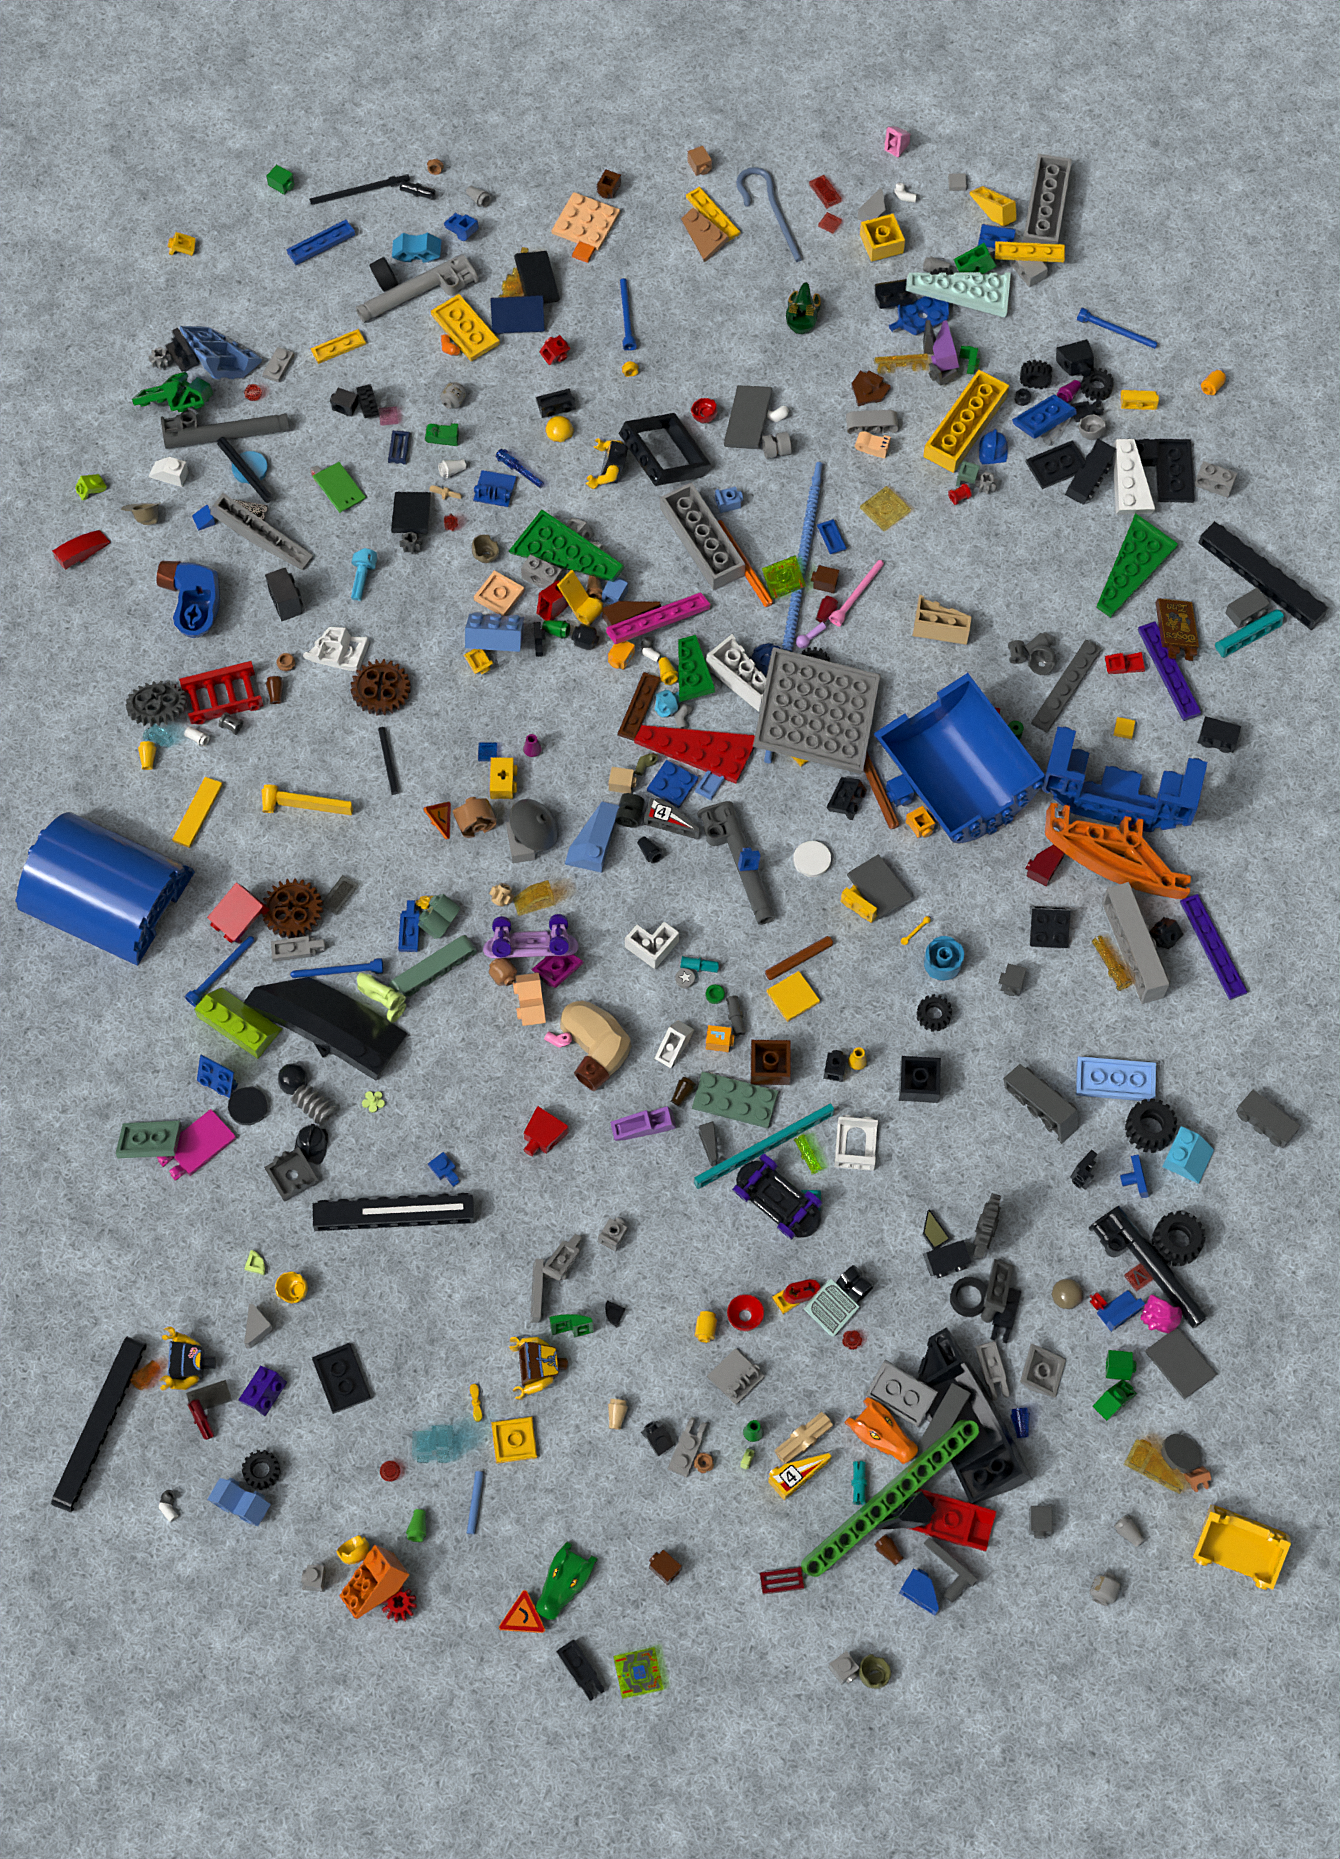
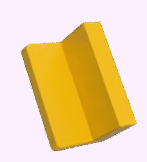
[1121,390,1159,410]

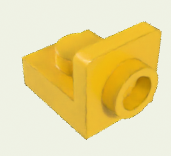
[167,232,196,256]

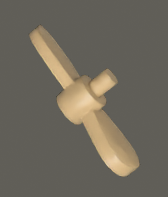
[429,485,462,500]

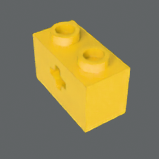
[490,757,517,799]

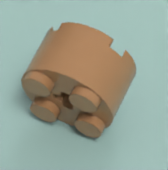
[452,797,497,838]

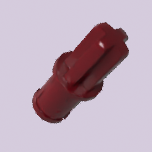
[187,1398,215,1440]

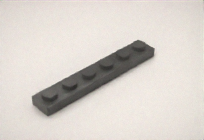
[1031,639,1102,733]

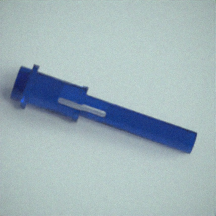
[496,449,544,488]

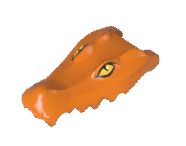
[844,1397,918,1464]

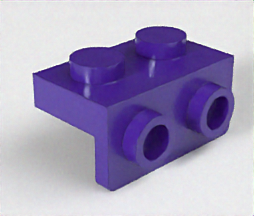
[238,1365,287,1416]

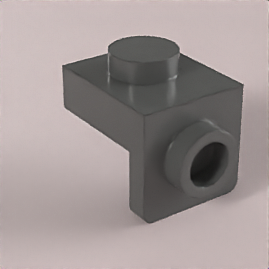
[929,363,958,386]

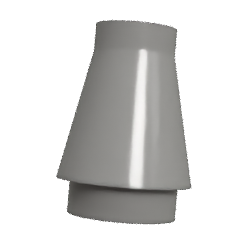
[466,186,491,207]
[923,256,950,273]
[1114,1515,1144,1547]

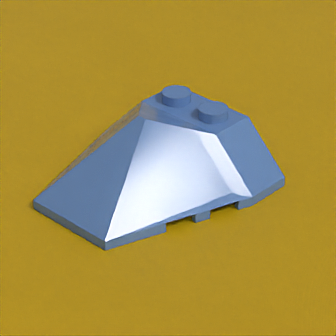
[180,326,262,379]

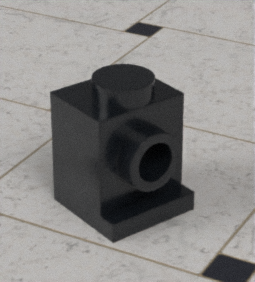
[823,1050,847,1082]

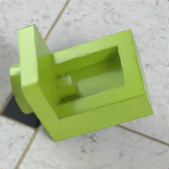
[75,474,107,501]

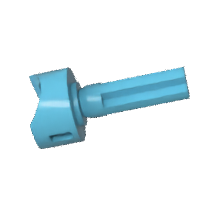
[351,548,377,601]
[655,689,680,718]

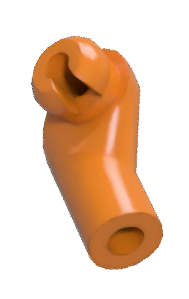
[441,334,460,356]

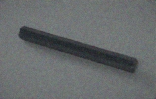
[217,437,274,503]

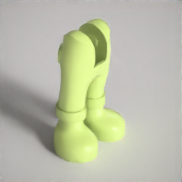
[357,973,406,1023]

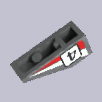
[644,798,700,839]

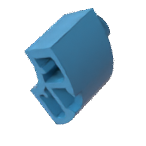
[392,232,441,263]

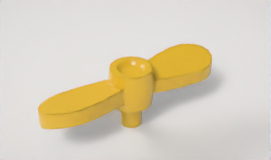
[470,1384,482,1422]

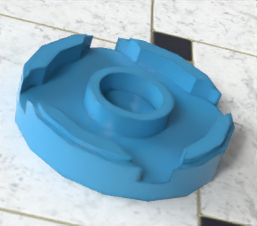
[232,451,268,484]

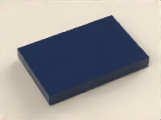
[490,295,544,333]

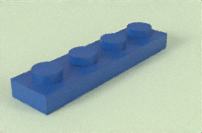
[286,219,355,265]

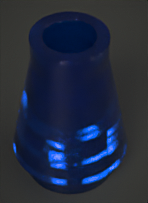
[1010,1408,1030,1438]

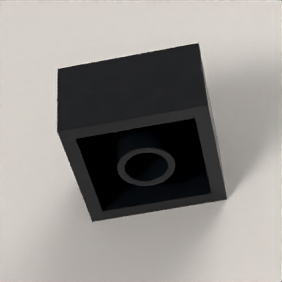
[265,567,303,622]
[899,1056,941,1103]

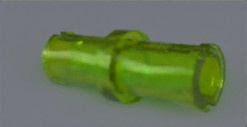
[794,1134,823,1175]

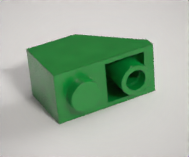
[1092,1380,1137,1421]

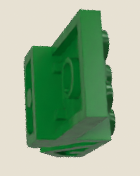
[132,372,213,412]

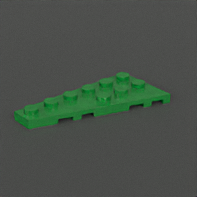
[509,509,625,582]
[1096,513,1178,618]

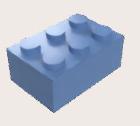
[465,612,524,652]

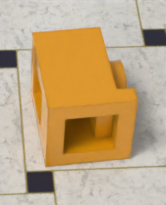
[905,806,935,838]

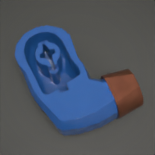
[156,561,220,638]

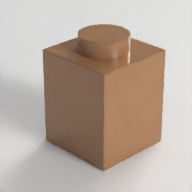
[687,145,712,176]

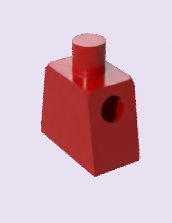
[536,580,569,621]
[523,1106,569,1157]

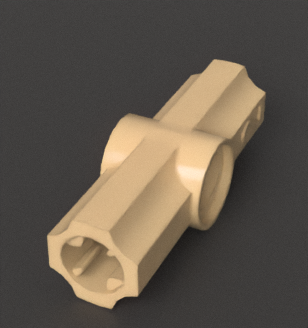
[774,1412,833,1464]

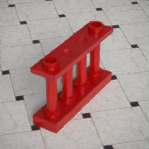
[179,661,263,725]

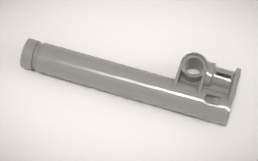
[356,254,478,323]

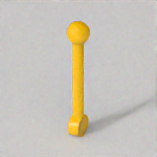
[901,916,931,945]

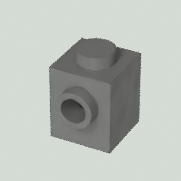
[998,963,1027,996]

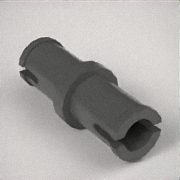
[726,995,746,1036]

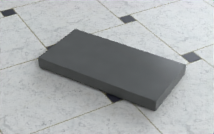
[724,385,773,449]

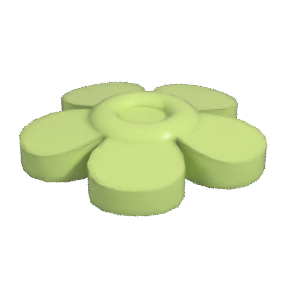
[362,1091,385,1113]

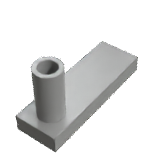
[530,1259,567,1323]

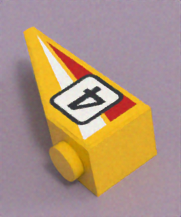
[768,1453,832,1501]

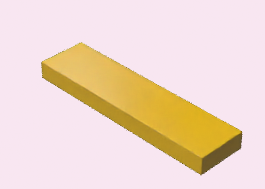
[686,186,740,243]
[995,241,1065,263]
[172,777,223,848]
[276,791,353,816]

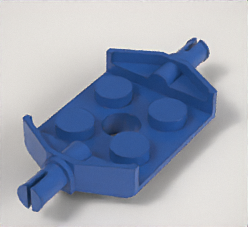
[889,296,950,335]

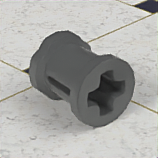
[1008,640,1026,664]
[219,712,243,735]

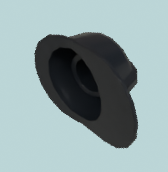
[294,1123,328,1165]

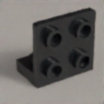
[1030,906,1071,948]

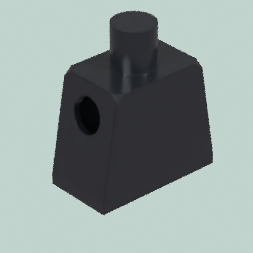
[1056,339,1094,377]

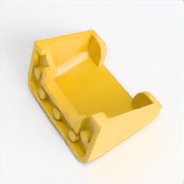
[1193,1504,1291,1590]

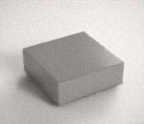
[948,173,966,191]

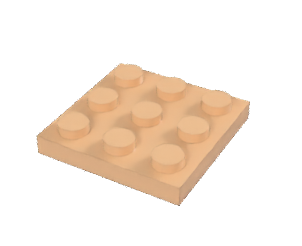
[551,192,620,251]

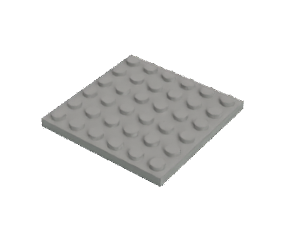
[753,647,880,774]

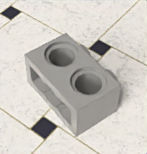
[1194,461,1237,498]

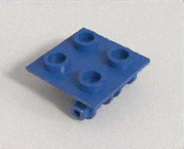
[473,470,516,507]
[197,1055,238,1098]

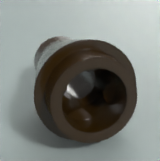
[671,1077,696,1107]

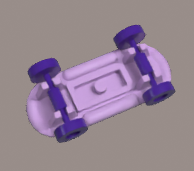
[483,914,579,959]

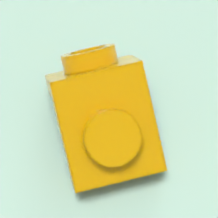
[463,649,493,675]

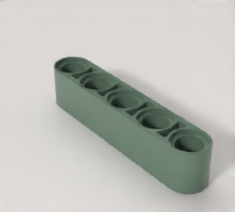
[388,935,478,997]

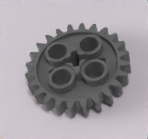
[125,681,187,727]
[973,1193,1001,1258]

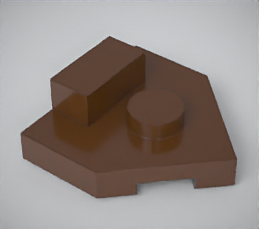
[851,370,891,406]

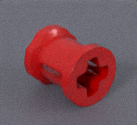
[948,483,972,505]

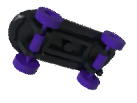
[732,1153,823,1240]

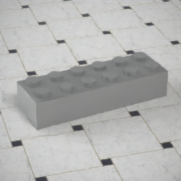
[1022,154,1072,244]
[660,482,745,590]
[1102,882,1170,1004]

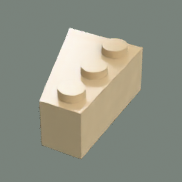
[912,594,971,645]

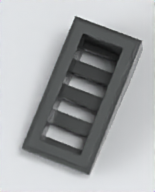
[923,320,936,355]
[698,1121,717,1167]

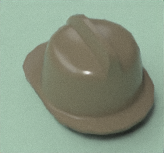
[121,502,161,525]

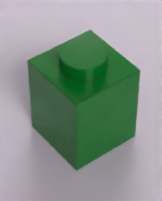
[266,164,295,195]
[1105,1350,1137,1381]

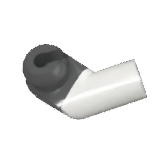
[641,637,662,663]
[159,1490,178,1522]

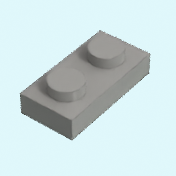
[262,347,294,383]

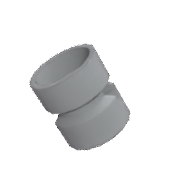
[762,431,791,459]

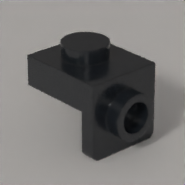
[641,1421,675,1456]

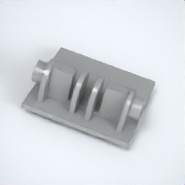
[707,1348,764,1405]

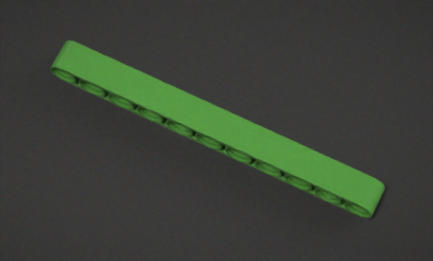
[801,1420,979,1577]

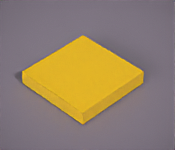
[766,971,820,1022]
[491,1417,537,1464]

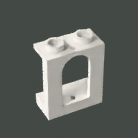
[834,1115,878,1171]

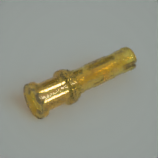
[1091,936,1132,991]

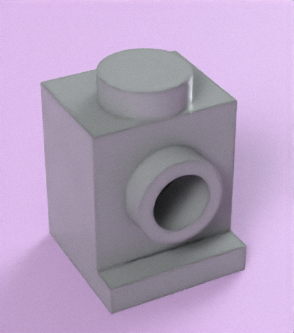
[598,1218,627,1252]
[301,1564,326,1592]

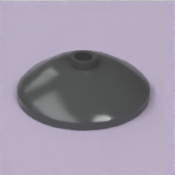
[509,799,558,851]

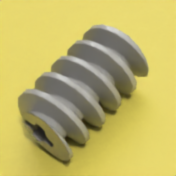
[291,1085,335,1126]

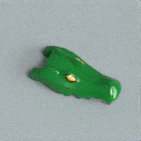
[535,1541,598,1620]

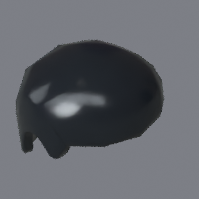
[278,1063,307,1095]

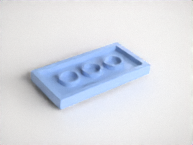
[1076,1056,1156,1102]

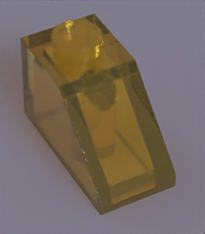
[513,880,555,916]

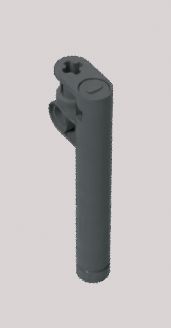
[161,410,290,449]
[697,801,775,925]

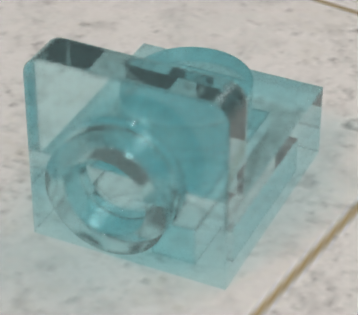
[142,724,174,748]

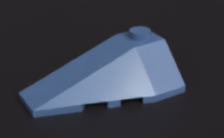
[565,802,620,873]

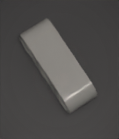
[846,410,898,434]

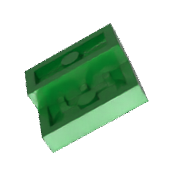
[549,1314,593,1338]

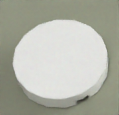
[793,841,831,877]

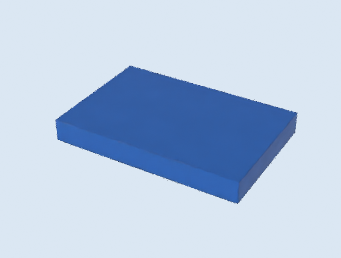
[1012,394,1077,439]

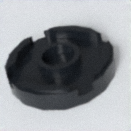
[228,1087,268,1126]

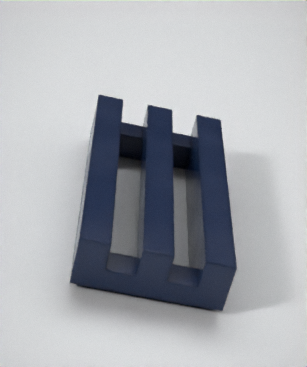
[388,430,410,464]

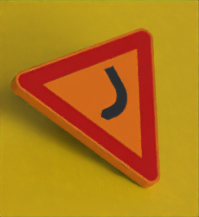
[424,801,451,839]
[499,1590,545,1633]

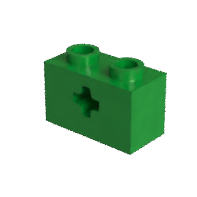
[953,243,997,274]

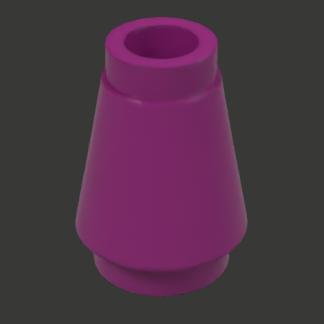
[1057,380,1081,403]
[523,734,542,757]

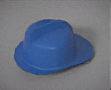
[979,429,1008,465]

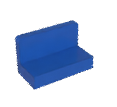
[1097,1290,1145,1332]

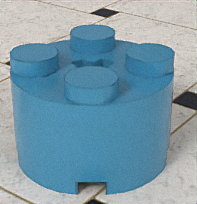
[924,936,964,981]

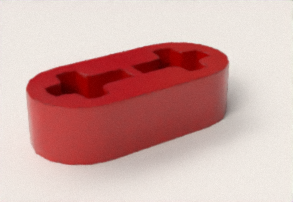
[783,1279,821,1304]

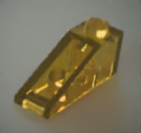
[1123,1439,1184,1494]

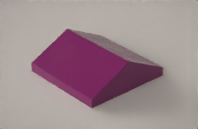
[531,954,584,988]

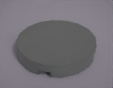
[1161,1434,1201,1473]

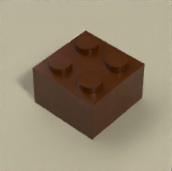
[750,1039,791,1085]

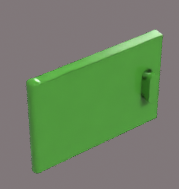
[312,462,366,513]

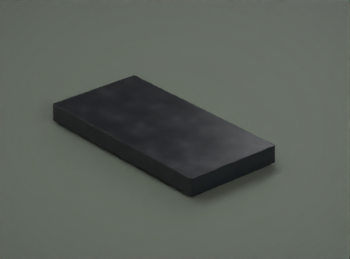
[1156,439,1194,503]

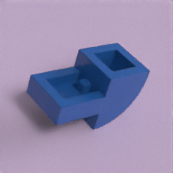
[444,213,479,241]

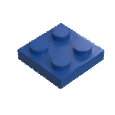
[647,760,698,808]

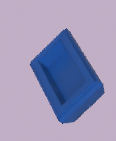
[817,519,847,555]

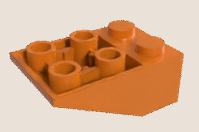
[339,1545,409,1619]

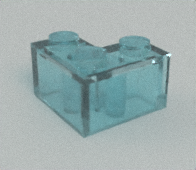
[412,1425,455,1463]

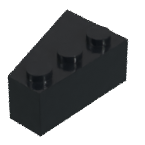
[1065,438,1116,505]

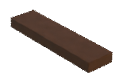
[618,672,661,741]

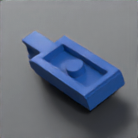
[398,900,420,952]

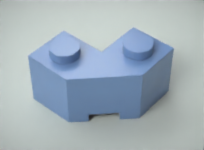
[207,1478,271,1526]

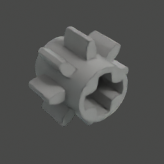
[148,347,172,370]
[975,471,998,495]

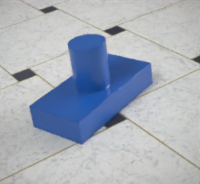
[1120,1154,1149,1198]

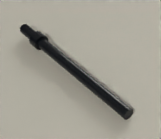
[309,174,410,205]

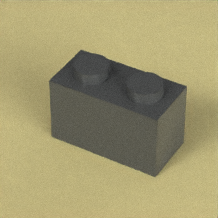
[1225,588,1270,629]

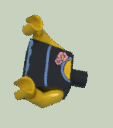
[585,438,628,489]
[159,1326,216,1391]

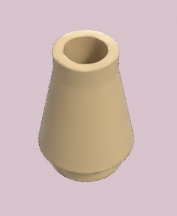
[608,1399,628,1430]

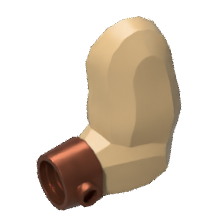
[560,1001,632,1091]

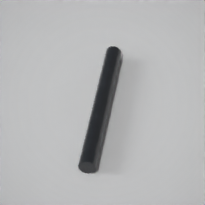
[378,727,399,795]

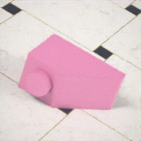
[884,126,910,158]

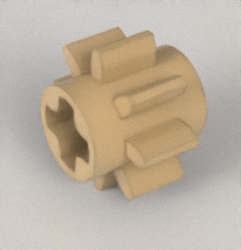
[489,883,514,907]

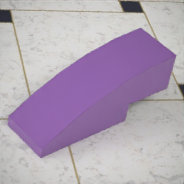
[610,1106,676,1141]

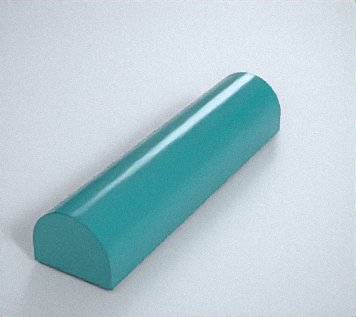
[1215,609,1284,658]

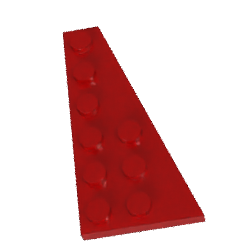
[634,725,755,784]

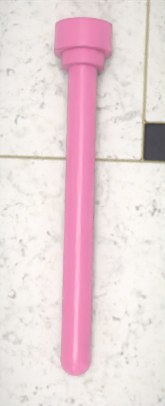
[829,560,884,627]

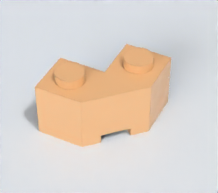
[513,973,546,1026]

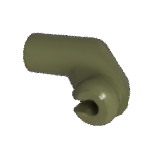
[634,753,658,776]

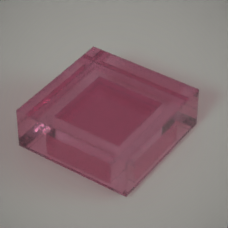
[379,407,398,426]

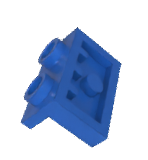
[978,224,1016,248]

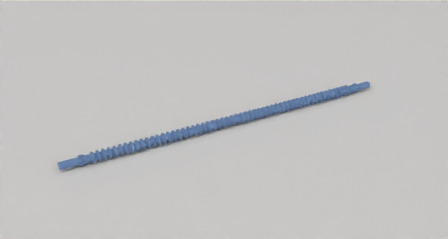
[764,462,823,763]

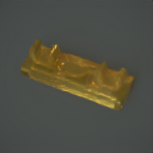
[873,353,928,374]

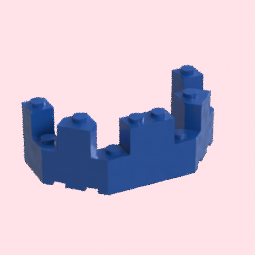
[1042,727,1208,833]

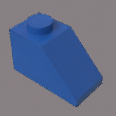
[899,1568,939,1616]

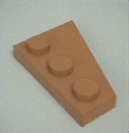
[681,207,729,262]

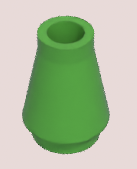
[406,1509,427,1542]

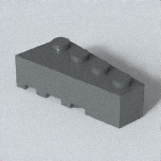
[1003,1064,1078,1144]

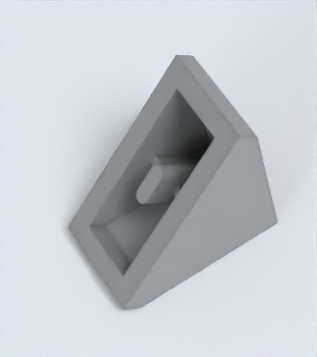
[244,1304,273,1349]

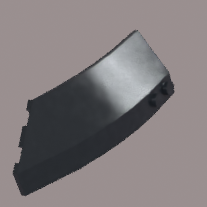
[244,977,408,1081]
[918,1327,1032,1504]

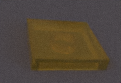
[860,486,911,531]

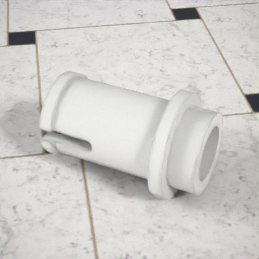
[184,726,209,746]

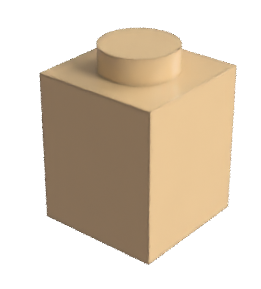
[609,767,637,793]

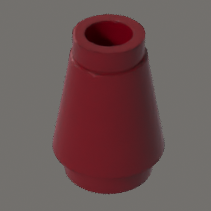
[815,596,838,624]

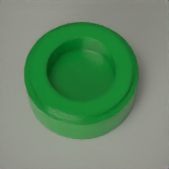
[705,984,725,1004]

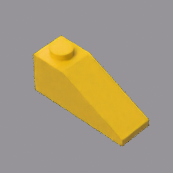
[970,186,1016,226]

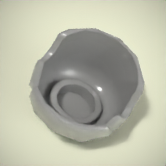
[1078,414,1106,440]

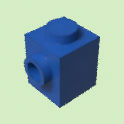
[886,774,914,807]

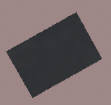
[514,250,560,303]
[1025,440,1085,489]
[391,492,431,534]
[311,1343,371,1414]

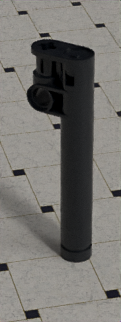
[1088,1206,1209,1329]

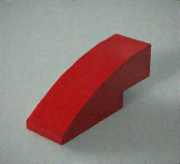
[52,530,111,570]

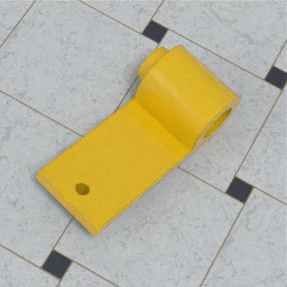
[557,570,603,626]

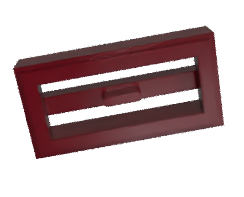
[760,1567,804,1595]

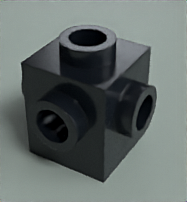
[1149,917,1184,949]

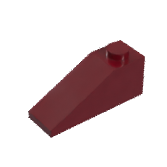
[1025,844,1065,887]

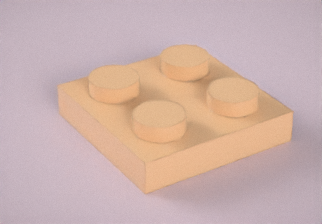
[474,570,525,616]

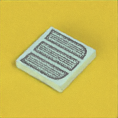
[803,1279,859,1337]

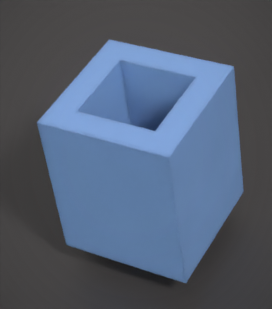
[602,577,628,605]

